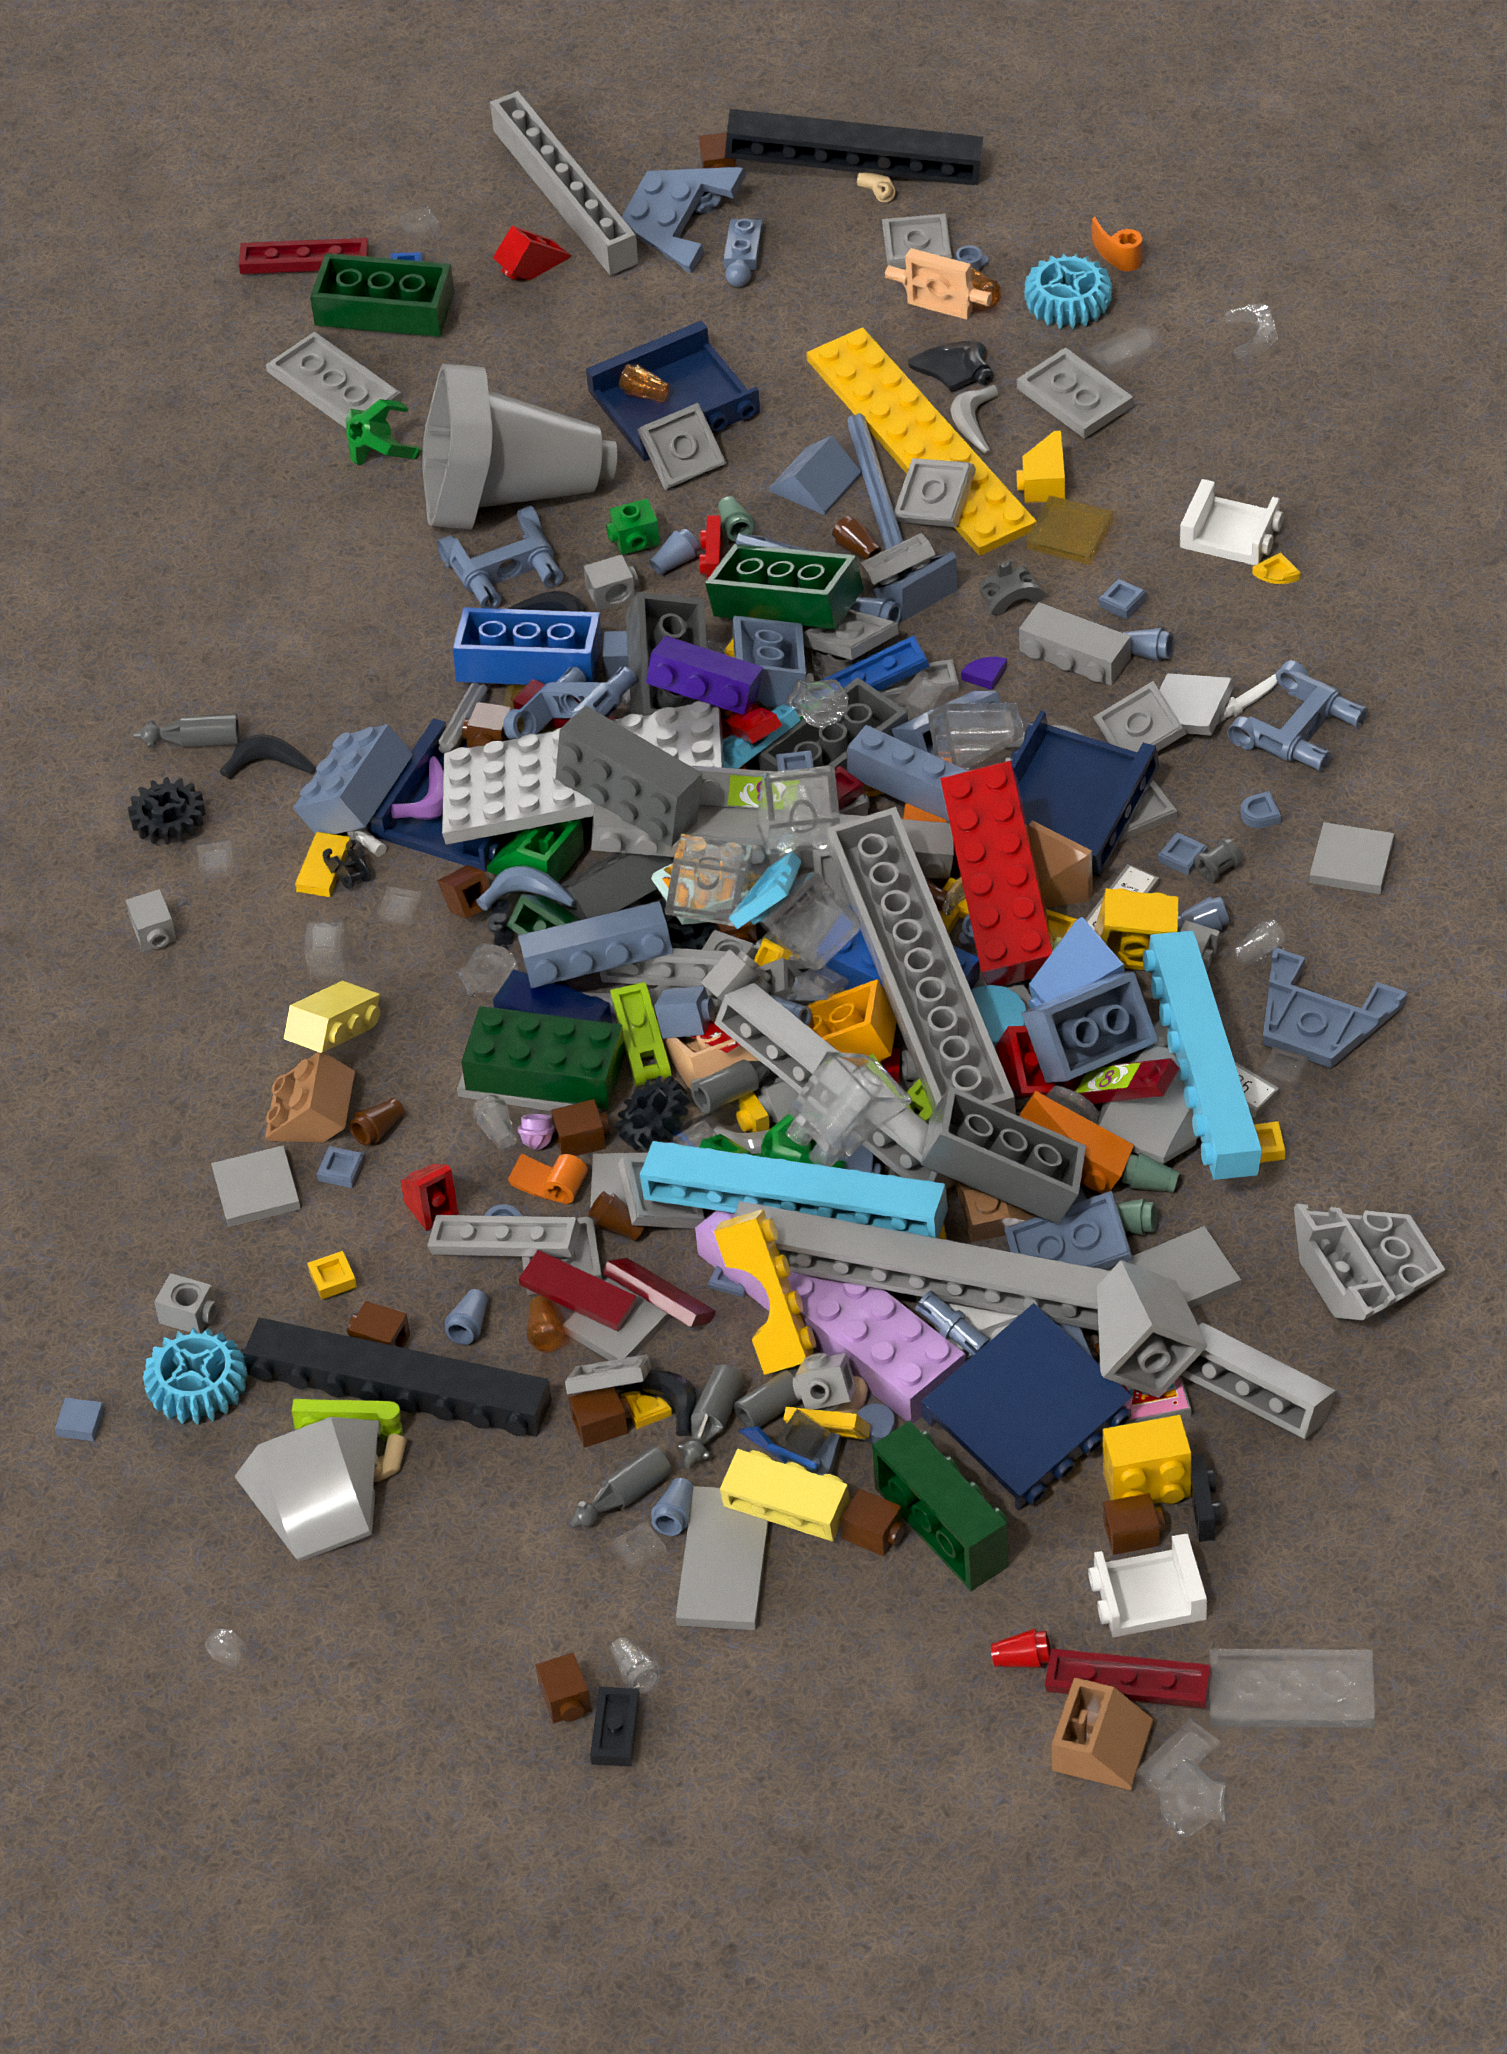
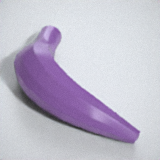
[391,757,444,820]

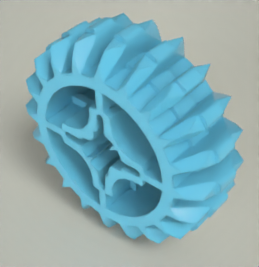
[1024,253,1112,329]
[143,1327,248,1425]

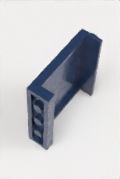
[586,320,760,462]
[1010,711,1160,877]
[370,718,516,872]
[921,1303,1133,1510]

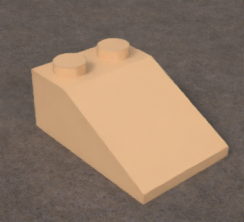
[657,1014,759,1089]

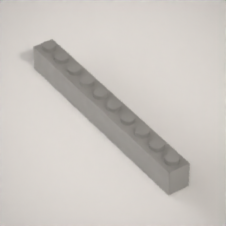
[591,804,953,879]
[734,1201,1110,1330]

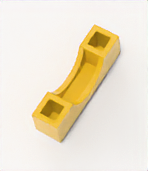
[713,1209,816,1375]

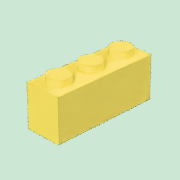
[284,981,380,1053]
[720,1449,850,1542]

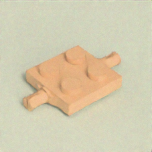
[885,248,992,320]

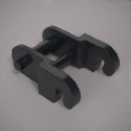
[323,840,371,889]
[488,899,513,953]

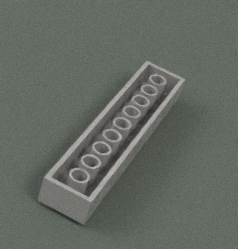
[827,807,1016,1115]

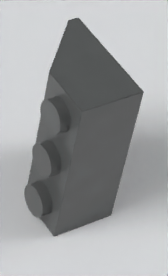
[556,852,673,920]

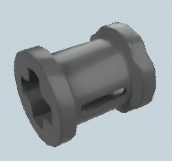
[1194,838,1242,883]

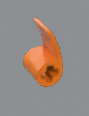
[1092,217,1142,271]
[508,1154,588,1204]

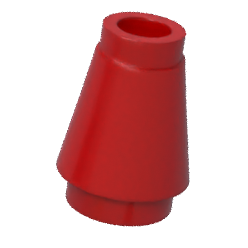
[991,1628,1051,1668]

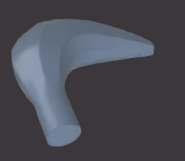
[477,866,576,910]

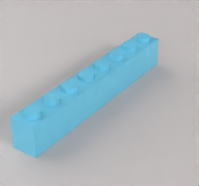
[1143,931,1262,1180]
[640,1141,948,1238]

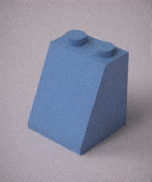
[1028,917,1124,1009]

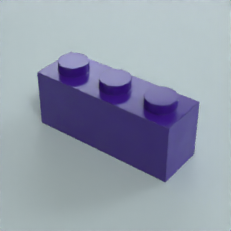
[646,636,764,715]

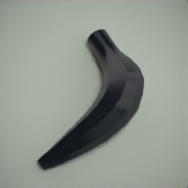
[507,591,585,612]
[220,734,316,780]
[614,1370,697,1436]

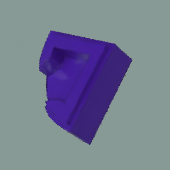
[961,657,1007,690]

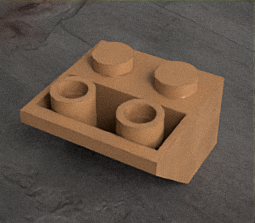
[265,1052,355,1143]
[1051,1677,1153,1790]

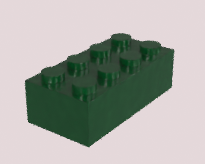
[310,253,455,337]
[705,544,864,629]
[461,1006,625,1109]
[872,1421,1010,1591]

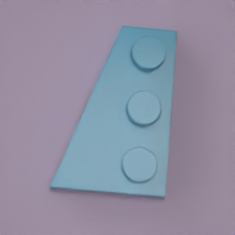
[723,704,801,769]
[729,851,802,929]

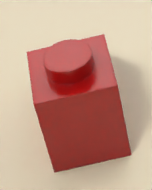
[493,225,571,281]
[995,1026,1057,1096]
[400,1163,459,1231]

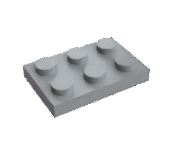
[1017,347,1133,439]

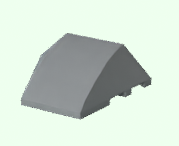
[1098,1044,1200,1164]
[1294,1204,1445,1320]
[234,1417,381,1562]

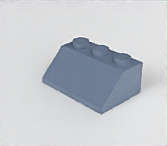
[733,616,806,710]

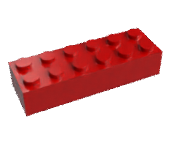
[940,761,1054,986]

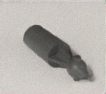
[134,713,240,748]
[691,1060,775,1113]
[734,1355,833,1428]
[678,1365,746,1468]
[569,1445,672,1529]

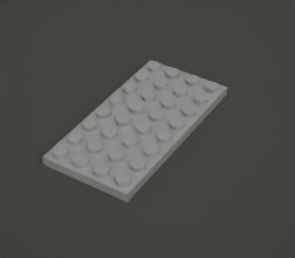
[442,701,724,845]

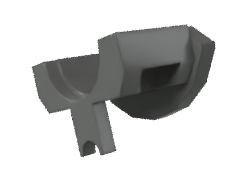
[979,558,1047,616]

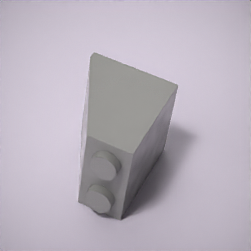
[1097,1260,1208,1398]

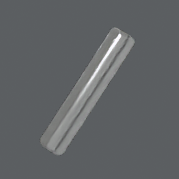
[439,682,488,753]

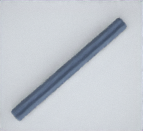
[847,413,903,550]

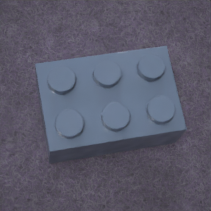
[293,724,413,834]
[1022,972,1158,1083]

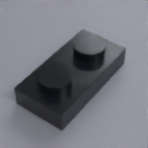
[1191,1454,1221,1542]
[590,1687,640,1766]

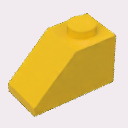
[1016,431,1065,503]

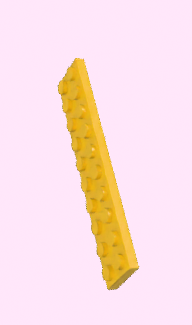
[806,327,1037,556]

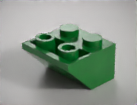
[487,819,584,882]

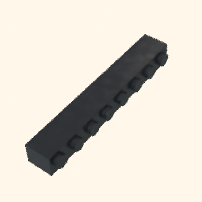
[725,109,983,185]
[243,1317,552,1437]

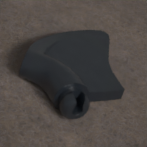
[908,341,994,392]

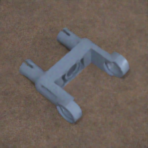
[437,506,564,609]
[1227,660,1368,772]
[503,667,637,740]

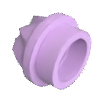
[518,1114,555,1150]

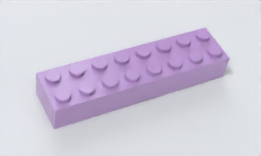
[695,1210,965,1424]

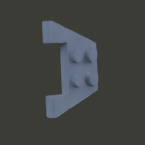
[621,167,746,273]
[1263,947,1407,1068]

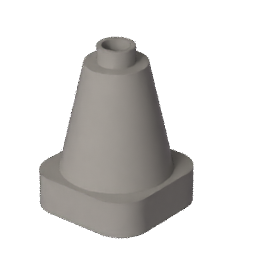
[422,363,617,530]

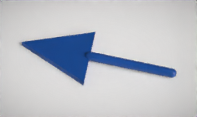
[738,1426,818,1470]

